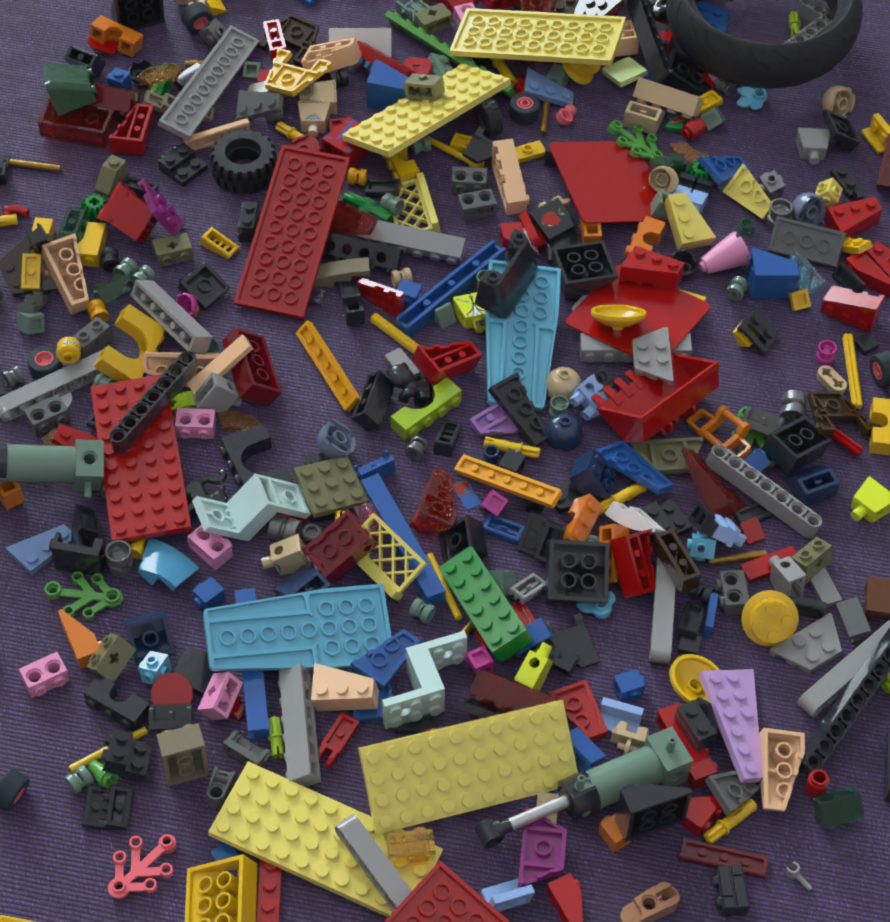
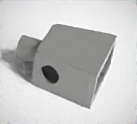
[795,128,830,165]
[193,372,242,413]
[768,555,806,598]

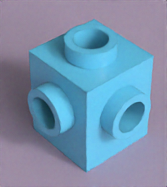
[686,531,716,561]
[138,651,172,685]

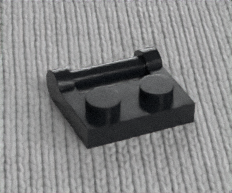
[737,308,780,355]

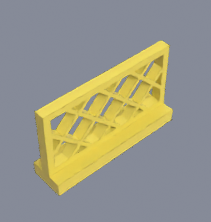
[393,172,441,233]
[357,513,427,601]

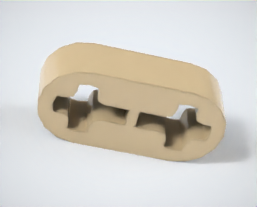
[816,365,847,394]

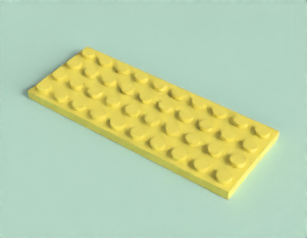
[449,8,626,66]
[342,64,511,157]
[358,700,578,834]
[208,762,443,917]

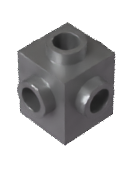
[199,18,227,48]
[759,170,785,201]

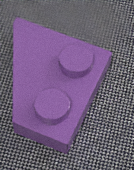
[469,403,520,437]

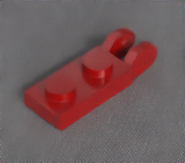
[318,712,360,769]

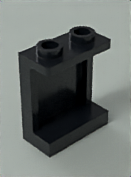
[49,532,107,576]

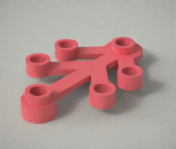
[108,834,177,899]

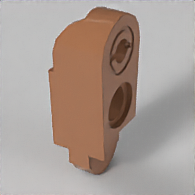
[620,882,680,922]

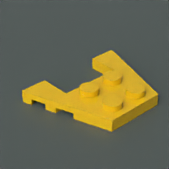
[265,48,333,97]

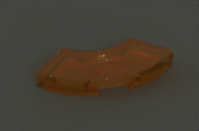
[137,63,184,87]
[670,142,709,164]
[217,411,261,432]

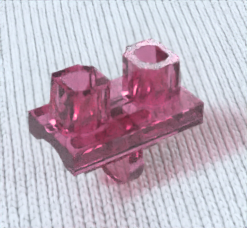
[353,501,385,538]

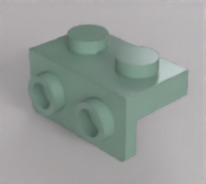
[428,53,453,76]

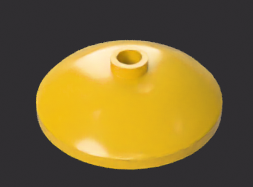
[591,305,646,330]
[669,654,720,702]

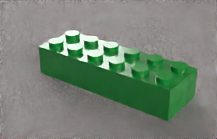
[438,546,534,663]

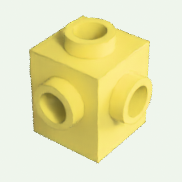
[815,178,843,208]

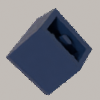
[569,448,616,499]
[784,465,840,506]
[273,566,331,596]

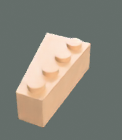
[491,139,530,215]
[41,233,89,315]

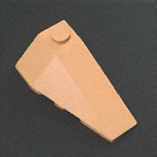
[143,352,220,388]
[759,728,805,812]

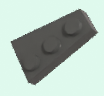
[236,90,283,121]
[705,770,761,816]

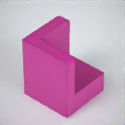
[479,489,508,517]
[466,646,494,675]

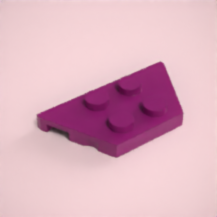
[138,179,185,236]
[518,807,567,887]

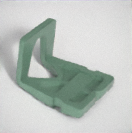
[396,0,430,23]

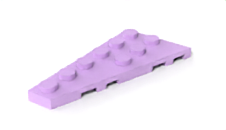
[698,669,763,783]

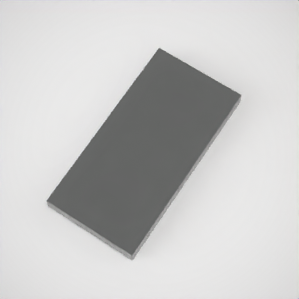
[767,216,846,268]

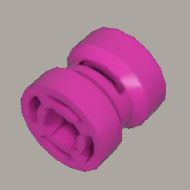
[815,340,837,366]

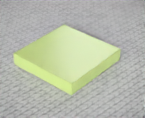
[602,57,648,87]

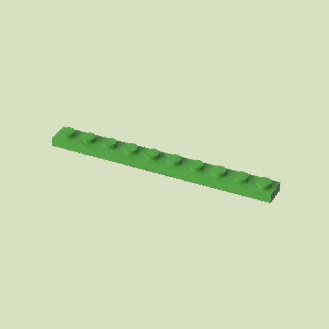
[385,10,516,99]

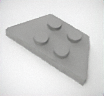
[632,327,674,386]
[769,613,842,674]

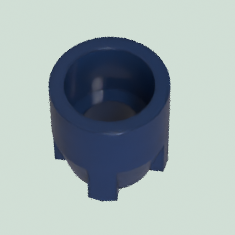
[483,445,499,464]

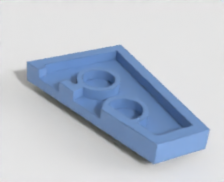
[523,68,574,107]
[5,524,72,575]

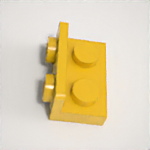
[861,113,890,154]

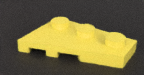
[722,163,771,220]

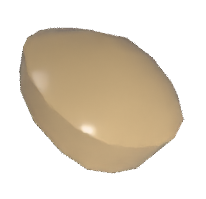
[649,166,679,193]

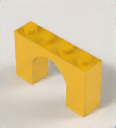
[31,217,107,267]
[93,304,165,382]

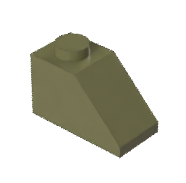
[94,155,128,197]

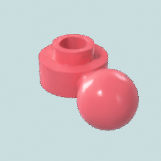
[556,104,577,126]

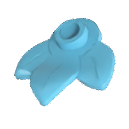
[737,87,767,110]
[576,591,616,619]

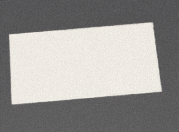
[329,28,391,57]

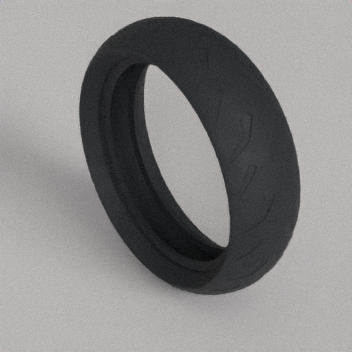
[666,0,863,89]

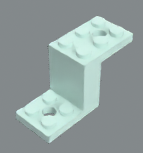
[192,474,311,541]
[382,631,467,729]

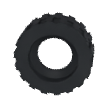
[475,98,503,138]

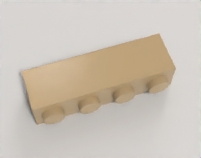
[633,77,704,119]

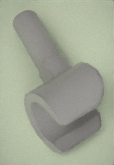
[786,862,813,891]

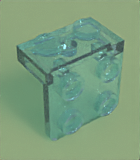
[789,248,826,294]

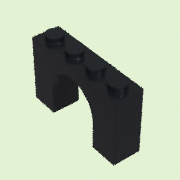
[219,423,293,487]

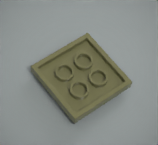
[293,456,369,518]

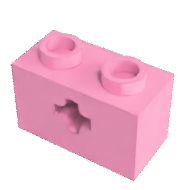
[197,672,243,720]

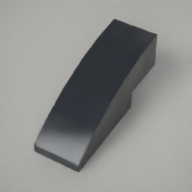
[338,279,365,326]
[71,504,99,548]

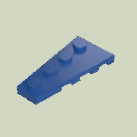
[596,441,674,495]

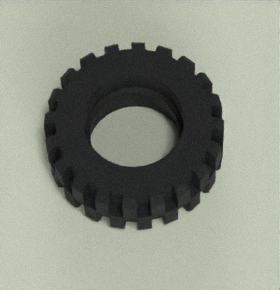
[210,129,277,194]

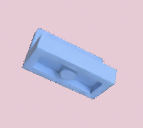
[600,697,644,733]
[480,879,535,912]

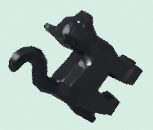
[185,469,228,523]

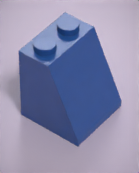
[367,60,409,110]
[747,248,801,299]

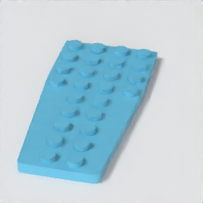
[485,259,561,411]
[203,584,392,671]

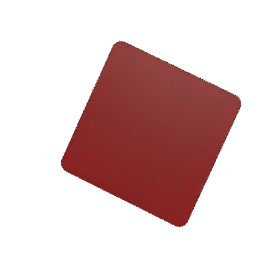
[549,141,669,224]
[566,264,710,356]

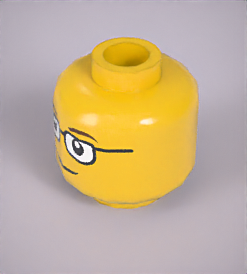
[56,337,81,364]

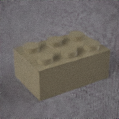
[156,723,209,787]

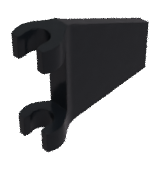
[462,124,505,164]
[547,612,600,669]

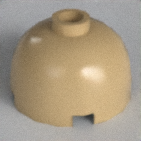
[822,85,855,117]
[545,367,582,404]

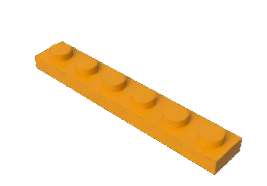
[296,321,360,412]
[454,454,562,509]

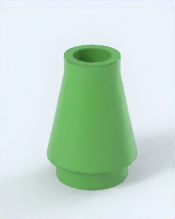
[88,760,118,789]

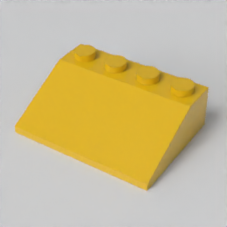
[185,854,257,922]

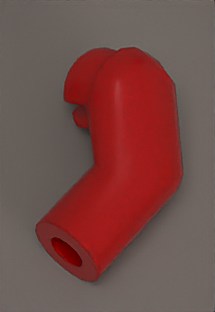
[2,205,30,217]

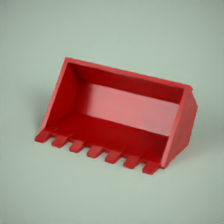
[591,353,720,443]

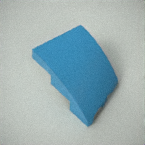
[138,538,199,591]

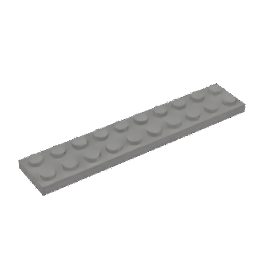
[158,25,260,141]

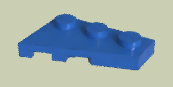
[697,156,750,185]
[350,629,420,689]

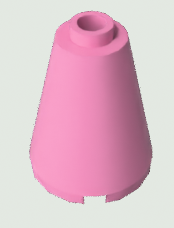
[699,231,750,274]

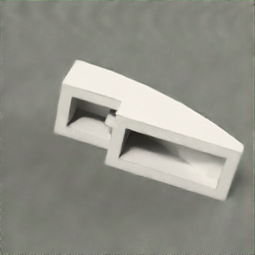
[605,501,666,534]

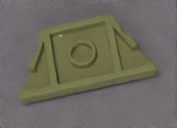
[630,437,703,475]

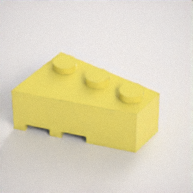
[664,192,716,250]

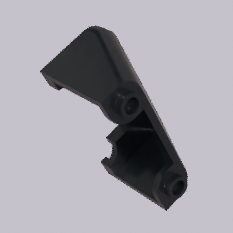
[474,229,538,318]

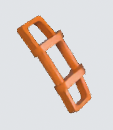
[687,405,752,459]

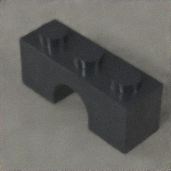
[83,674,150,731]

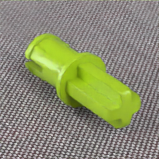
[788,11,801,37]
[268,716,284,759]

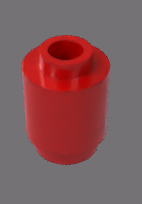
[681,118,707,141]
[805,769,830,798]

